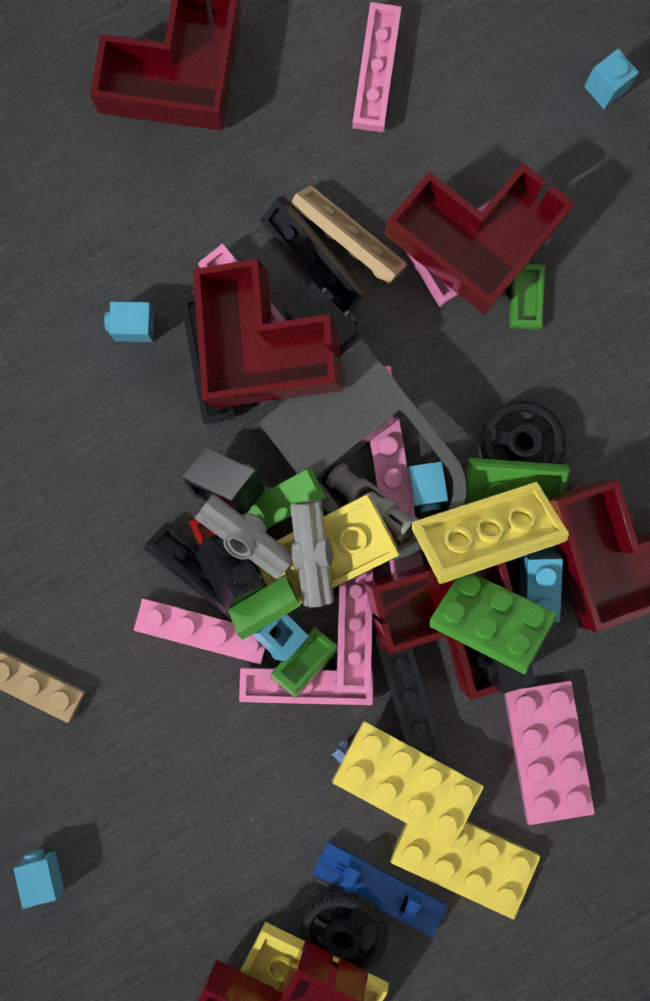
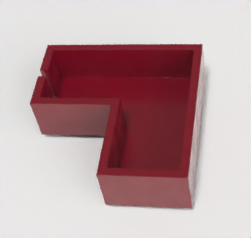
[90,0,241,131]
[384,163,575,315]
[193,259,343,408]
[548,480,650,632]
[364,562,513,700]
[195,940,369,1001]

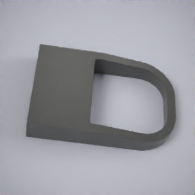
[258,339,467,560]

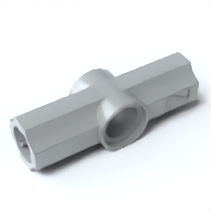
[195,494,292,579]
[290,500,334,607]

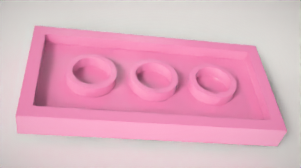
[504,680,595,825]

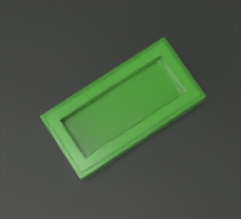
[509,264,545,330]
[228,575,301,640]
[271,627,338,698]

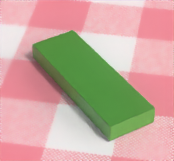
[247,468,326,530]

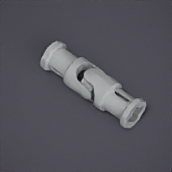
[326,463,419,544]

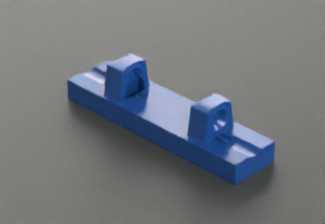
[313,840,448,937]

